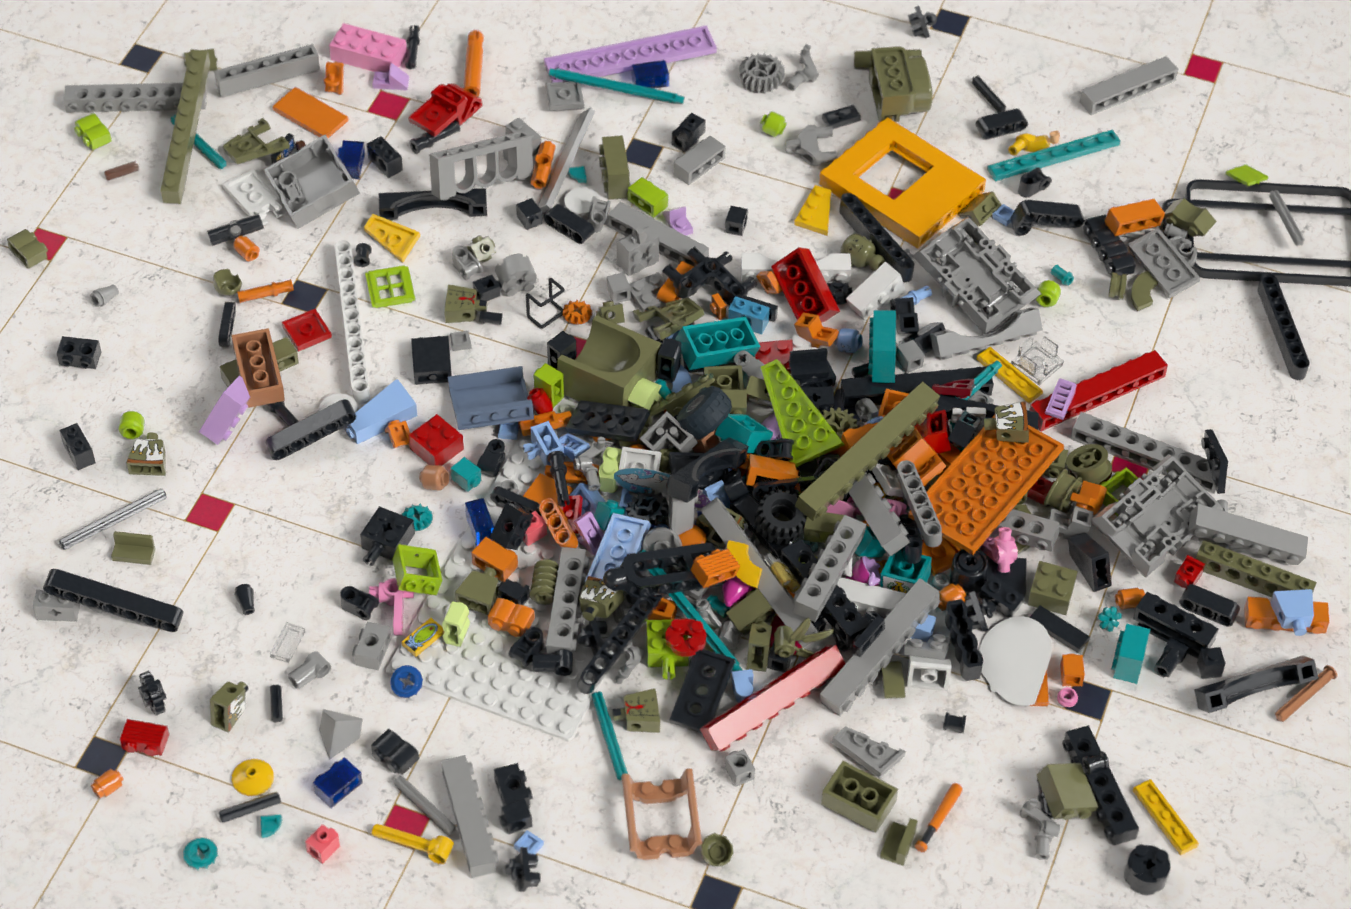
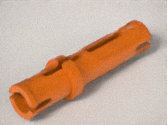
[237,279,294,303]

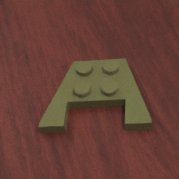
[223,118,290,164]
[632,297,704,340]

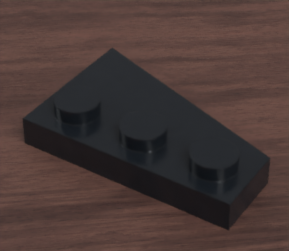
[1201,429,1228,494]

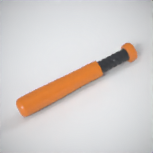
[915,783,963,852]

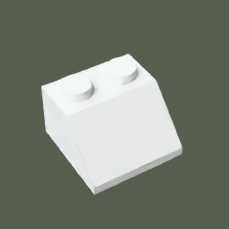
[907,656,952,691]

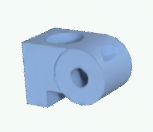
[731,669,754,703]

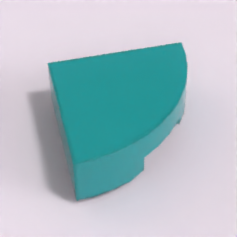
[568,166,587,183]
[260,814,282,838]

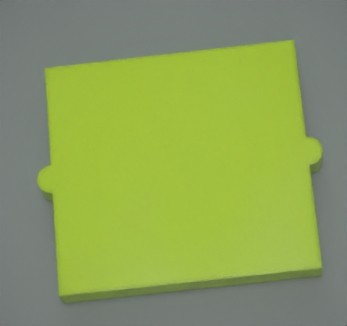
[1225,164,1268,186]

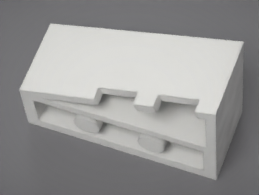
[846,262,906,320]

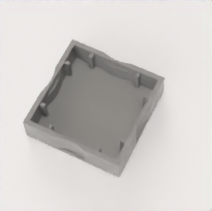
[264,135,360,229]

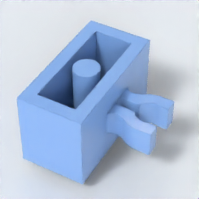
[523,421,564,467]

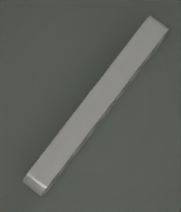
[701,497,819,648]

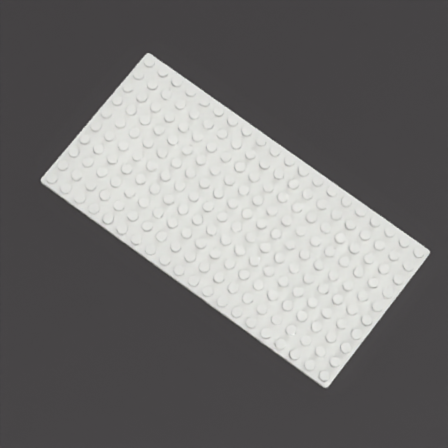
[386,395,722,741]

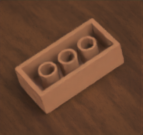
[231,328,285,408]

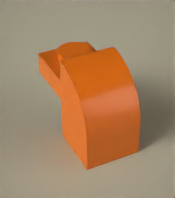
[794,313,839,348]
[1070,481,1107,515]

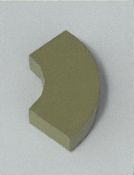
[1131,271,1158,312]

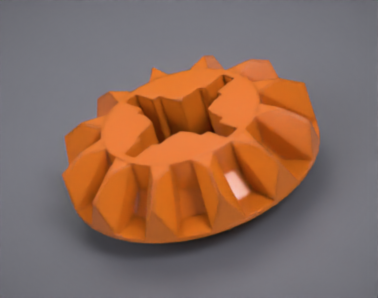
[563,300,592,324]

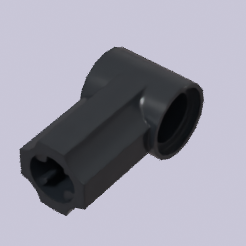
[1154,638,1189,678]
[533,649,573,676]

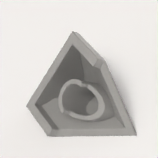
[319,709,363,760]

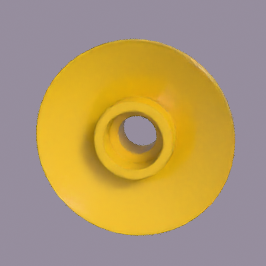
[232,759,274,796]

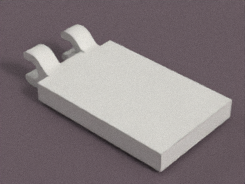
[223,169,284,225]

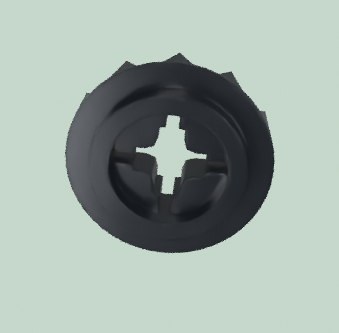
[827,280,853,305]

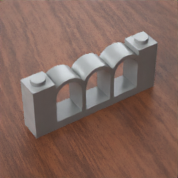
[429,131,533,200]

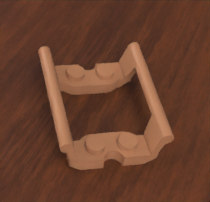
[622,768,702,860]

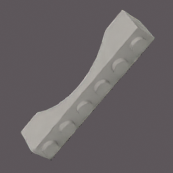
[930,307,1043,359]

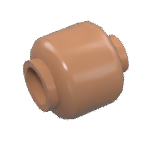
[419,465,449,491]

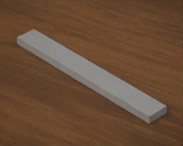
[538,107,595,214]

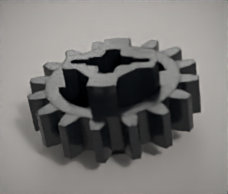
[626,490,669,527]
[138,670,167,716]

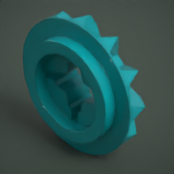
[402,503,433,531]
[183,838,218,870]

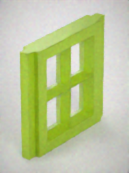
[365,265,416,308]

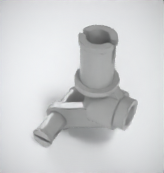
[786,44,819,91]
[573,437,606,491]
[685,596,733,637]
[611,629,645,684]
[1020,798,1060,860]

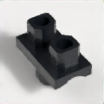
[908,6,937,38]
[965,591,996,632]
[577,618,609,656]
[504,847,541,892]

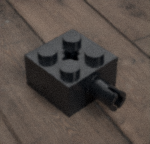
[360,506,415,566]

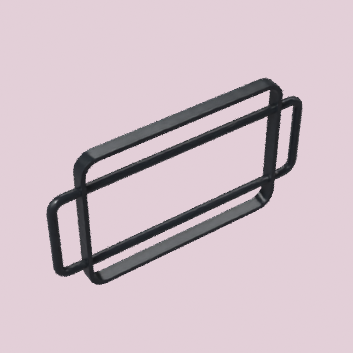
[1162,179,1351,287]

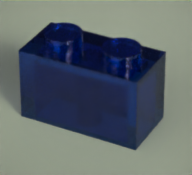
[632,60,669,89]
[338,140,365,179]
[465,498,494,546]
[313,757,363,808]

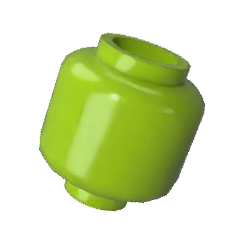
[760,111,787,137]
[1036,280,1061,307]
[118,411,145,439]

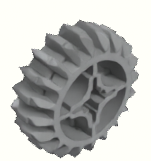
[739,53,785,93]

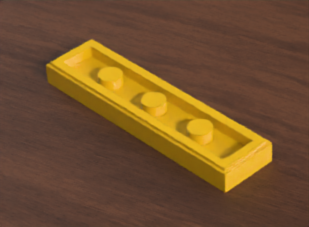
[976,347,1043,404]
[1132,779,1199,856]

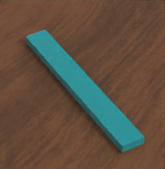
[987,129,1121,182]

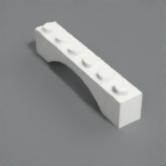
[741,253,851,282]

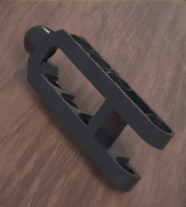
[603,543,727,598]

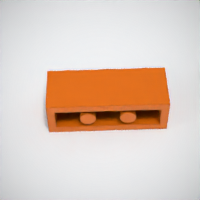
[1104,199,1165,236]

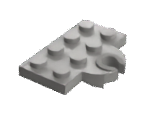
[1128,228,1200,299]

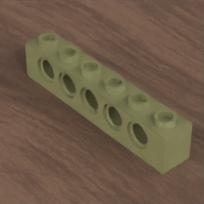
[1196,540,1317,597]

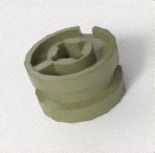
[1108,272,1127,299]

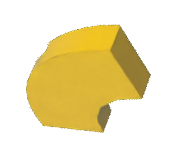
[727,540,762,588]

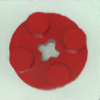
[666,619,706,657]

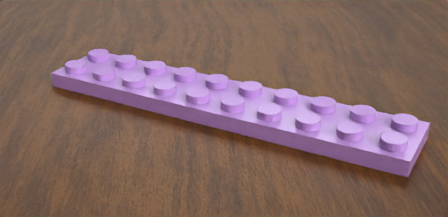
[544,25,717,82]

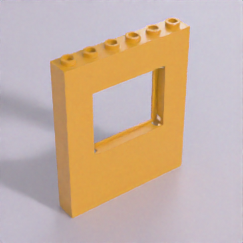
[819,117,986,249]

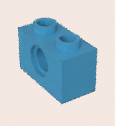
[728,296,770,335]

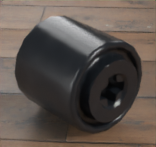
[950,549,988,595]

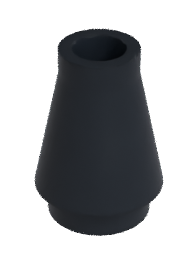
[234,584,255,615]

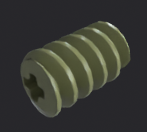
[529,559,559,605]

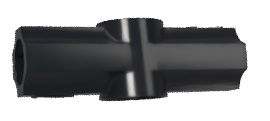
[207,213,264,246]

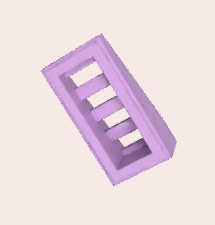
[1045,378,1077,420]

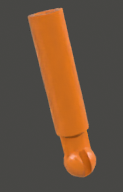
[463,30,484,96]

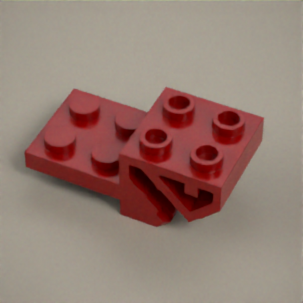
[408,83,483,137]

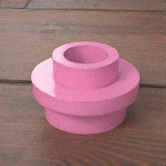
[1057,687,1078,707]

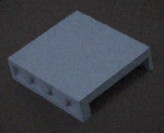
[448,366,534,430]

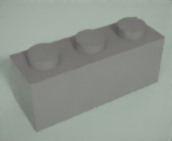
[674,135,726,185]

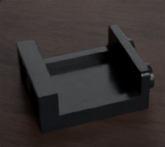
[411,336,452,385]

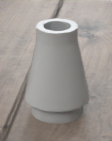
[90,284,119,307]

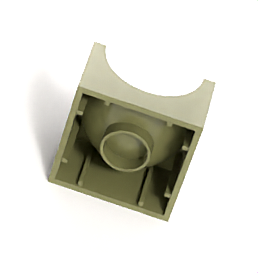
[557,315,661,407]

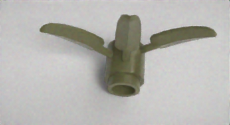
[774,618,833,658]

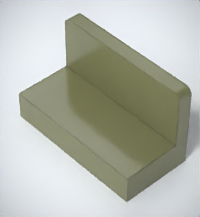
[959,191,1001,226]
[111,531,156,565]
[880,818,918,866]

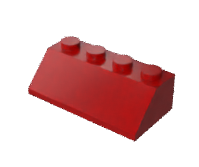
[771,247,840,323]

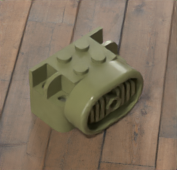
[868,46,932,122]

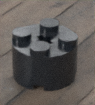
[1124,844,1171,895]

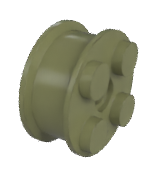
[1066,444,1112,485]
[1044,469,1082,513]

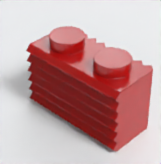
[120,719,170,756]

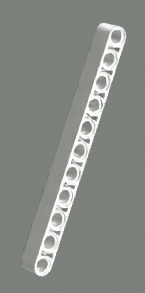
[335,240,370,404]

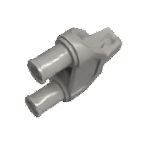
[786,125,837,166]

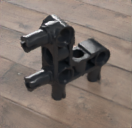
[662,246,757,306]

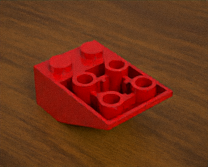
[914,410,951,453]

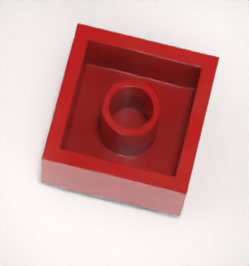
[409,414,464,466]

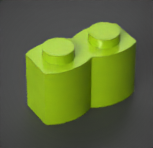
[74,113,112,150]

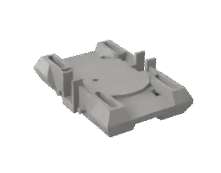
[913,217,1041,334]
[1091,454,1223,578]

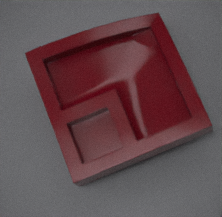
[932,379,975,399]

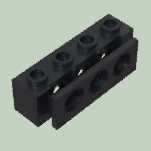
[1133,591,1219,659]

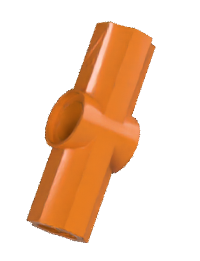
[531,141,556,189]

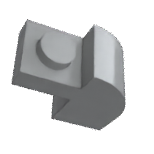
[1048,506,1093,539]

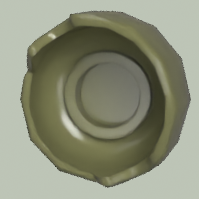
[213,269,242,296]
[701,833,733,867]

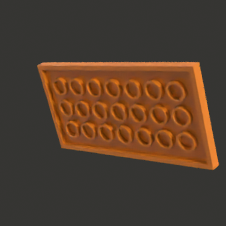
[908,415,1064,555]

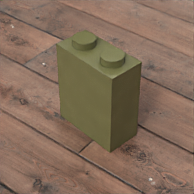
[1036,763,1098,820]

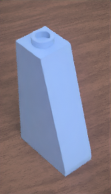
[346,379,417,444]

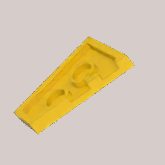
[794,185,831,236]
[364,214,420,263]

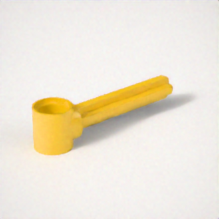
[371,824,454,864]

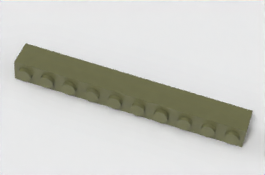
[160,49,210,204]
[795,382,940,521]

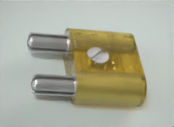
[765,554,801,592]

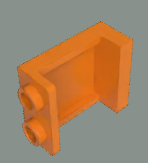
[746,454,799,488]

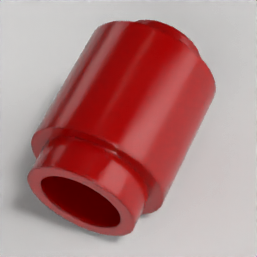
[527,388,553,414]

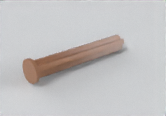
[1275,665,1338,722]

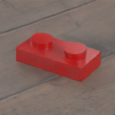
[559,495,583,534]

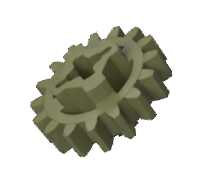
[822,407,858,439]

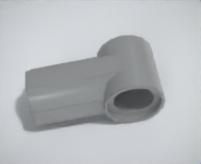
[288,651,331,689]

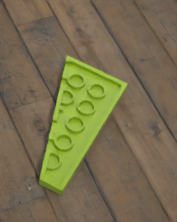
[760,359,845,467]

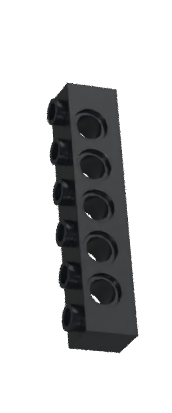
[780,539,868,647]
[1062,725,1139,846]

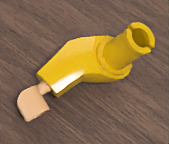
[1008,131,1060,156]

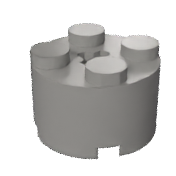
[495,254,537,296]

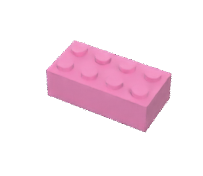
[329,23,407,72]

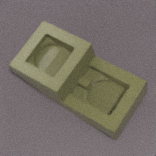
[881,661,905,698]

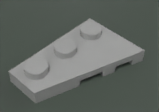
[831,726,906,779]

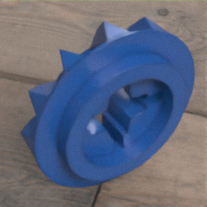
[390,665,423,698]

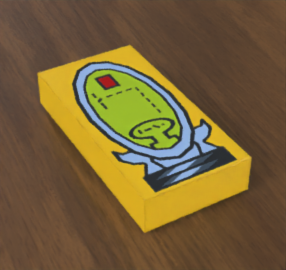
[402,618,445,657]

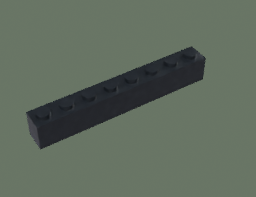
[840,366,994,408]

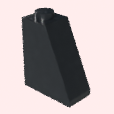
[1068,532,1112,592]

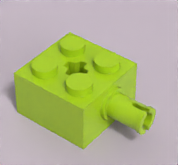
[647,620,689,680]

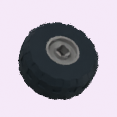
[676,386,732,440]

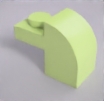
[628,378,662,410]

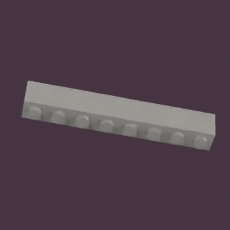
[820,579,940,716]

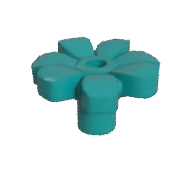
[1098,606,1122,632]

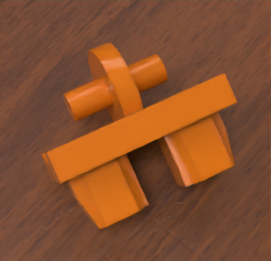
[324,61,344,95]

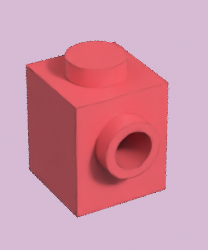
[523,511,547,546]
[305,824,340,864]

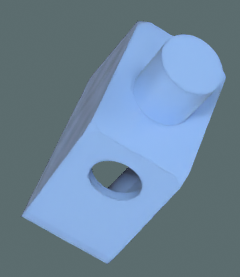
[1270,589,1314,636]

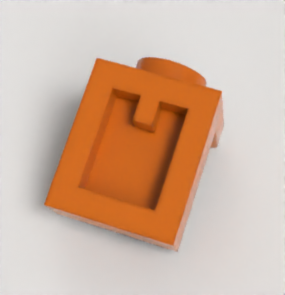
[756,271,783,294]
[384,420,410,449]

